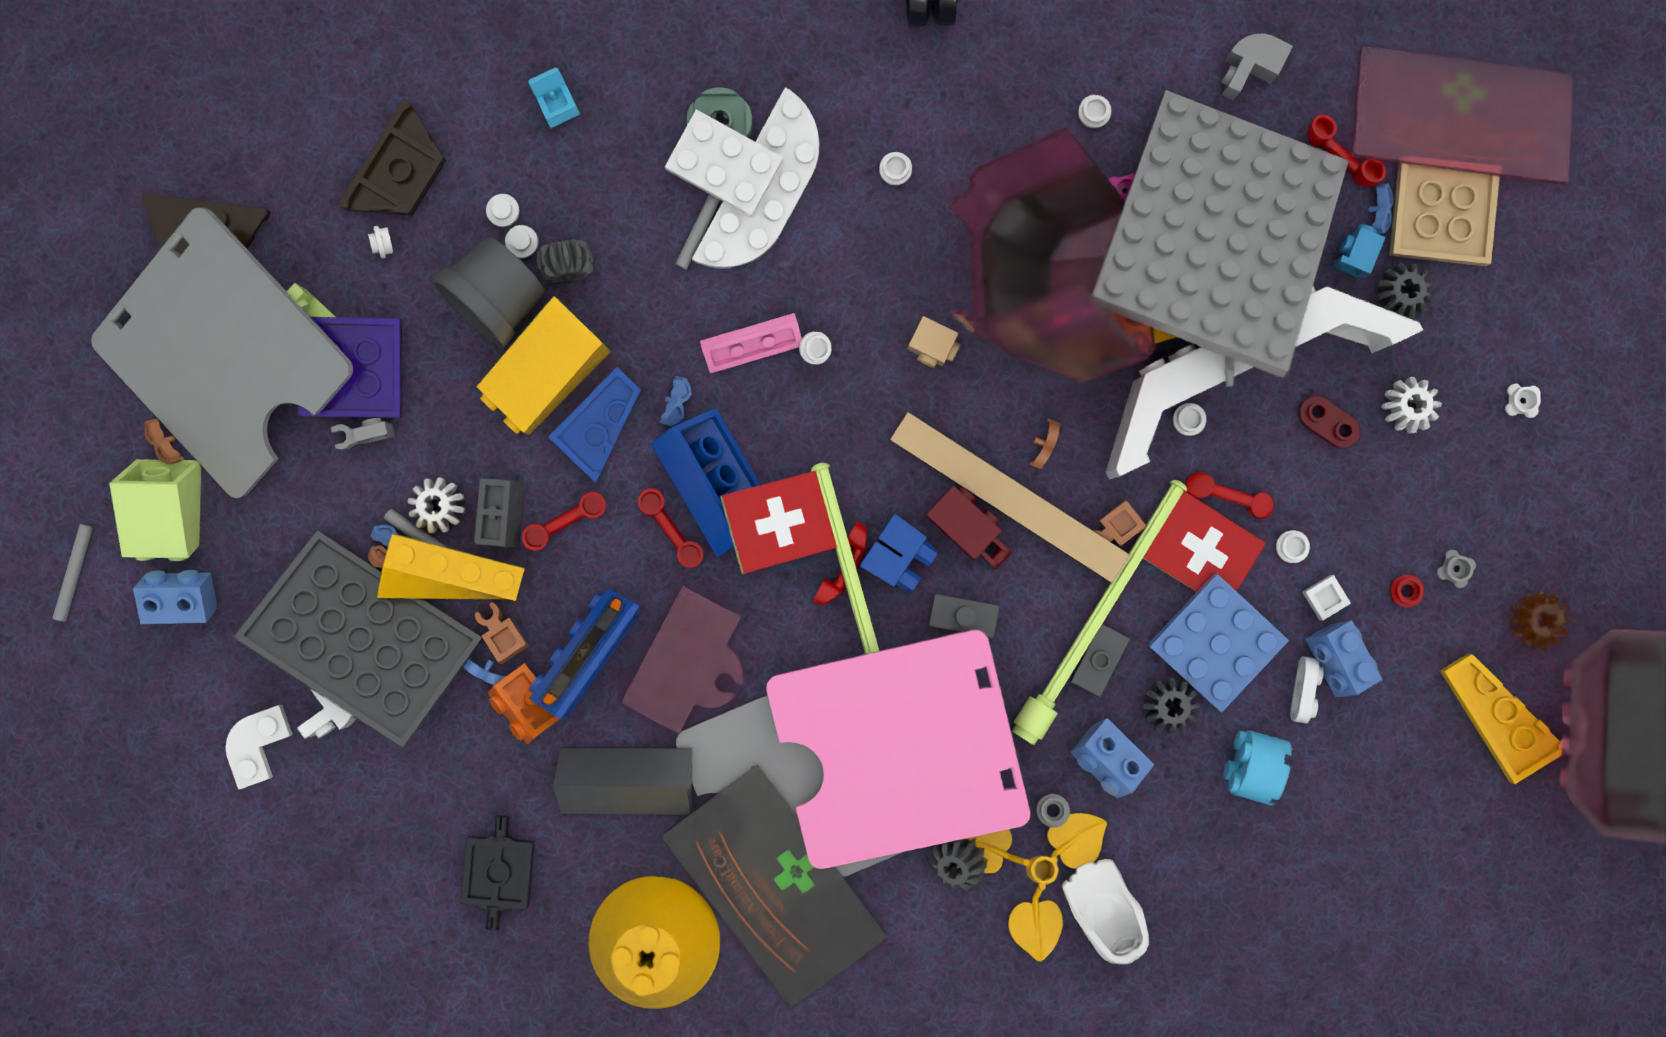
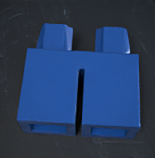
[860,514,938,592]

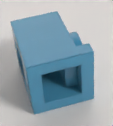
[1331,224,1386,279]

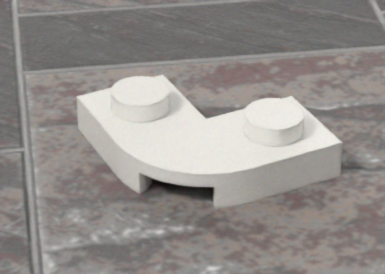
[226,704,293,790]

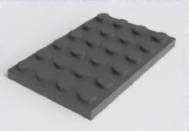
[234,530,483,750]

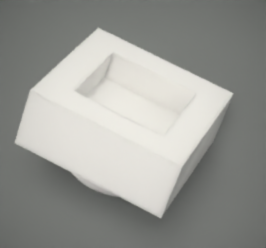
[1302,575,1351,620]

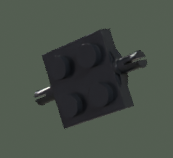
[461,815,535,931]

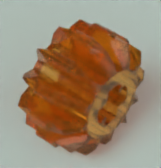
[1509,592,1573,648]

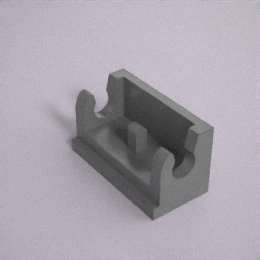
[474,478,525,548]

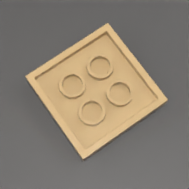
[1389,157,1501,267]

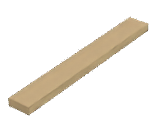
[890,412,1130,583]

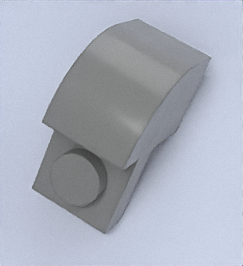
[1221,34,1293,101]

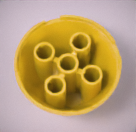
[589,876,720,1009]

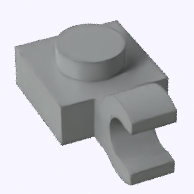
[331,418,395,450]

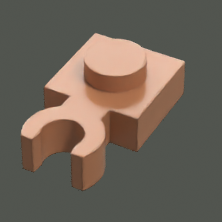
[1093,499,1147,546]
[475,602,529,664]

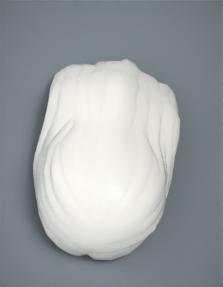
[1062,859,1149,965]

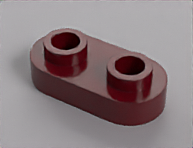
[1297,396,1360,448]

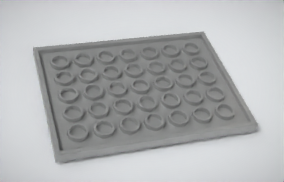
[1089,90,1349,378]

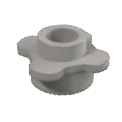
[1437,550,1476,588]

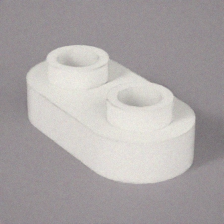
[1290,656,1323,724]

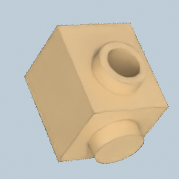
[907,316,961,368]

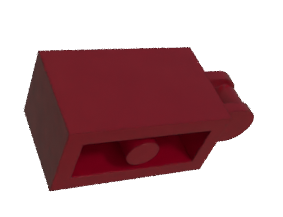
[925,486,1012,570]

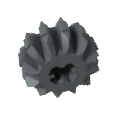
[536,239,594,284]
[1375,263,1435,319]
[1142,678,1200,735]
[929,838,988,891]

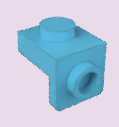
[528,67,580,128]

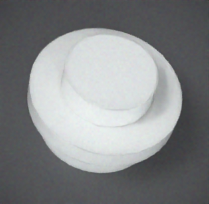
[1078,95,1111,128]
[879,152,912,185]
[486,194,520,227]
[505,225,539,258]
[368,226,393,259]
[799,332,832,364]
[1173,403,1206,436]
[1276,530,1310,563]

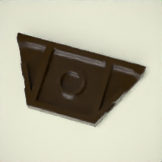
[338,98,446,216]
[142,193,271,255]

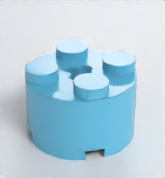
[1223,730,1292,806]

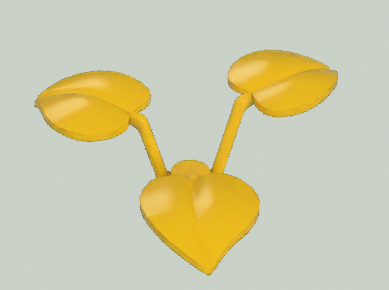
[966,813,1107,962]

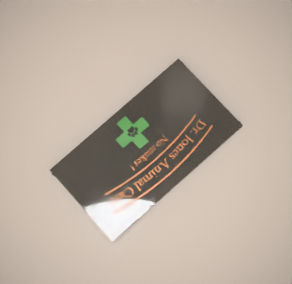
[661,764,887,1009]

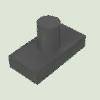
[928,594,999,638]

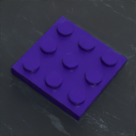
[298,317,402,418]

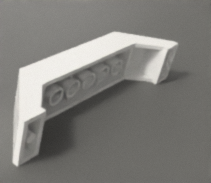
[1105,286,1423,480]

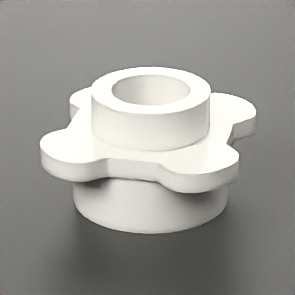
[1505,384,1541,418]

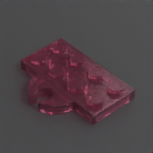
[621,586,744,733]

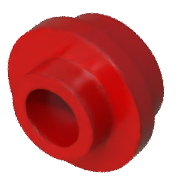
[1390,575,1424,607]

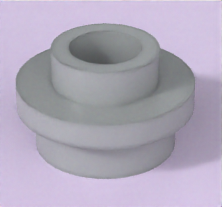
[1036,794,1070,827]

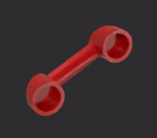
[1307,115,1386,187]
[1184,472,1274,519]
[638,488,703,568]
[522,491,607,551]
[812,521,867,606]

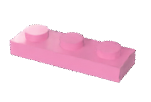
[700,313,802,374]

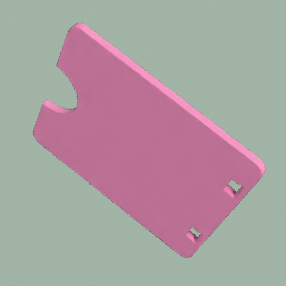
[767,629,1030,869]

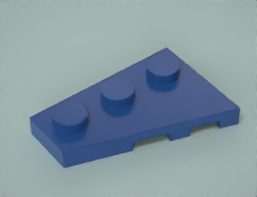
[548,367,641,483]

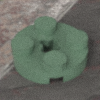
[687,87,753,138]

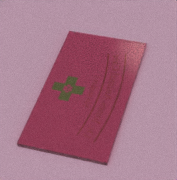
[1352,46,1573,185]

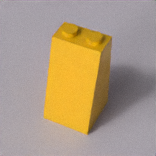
[477,296,611,435]

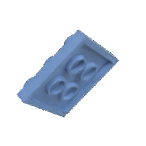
[1148,573,1289,713]

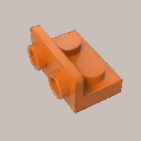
[488,663,559,744]

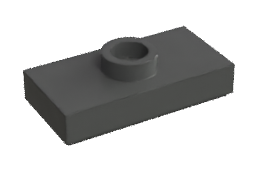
[1070,624,1130,697]

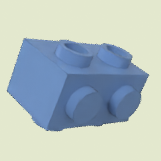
[133,570,217,624]
[1305,620,1382,697]
[1070,718,1155,799]

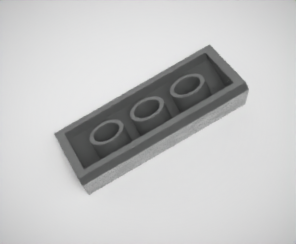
[553,747,692,815]

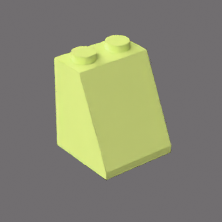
[109,459,201,561]

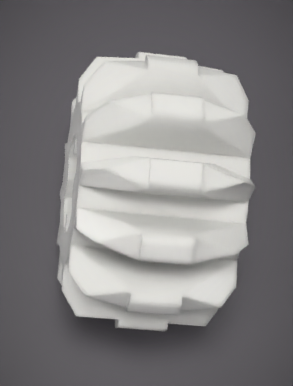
[1381,377,1443,434]
[407,478,465,533]

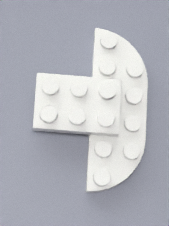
[665,87,819,269]

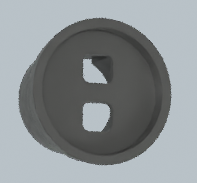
[430,236,545,350]

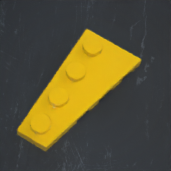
[1440,654,1571,784]

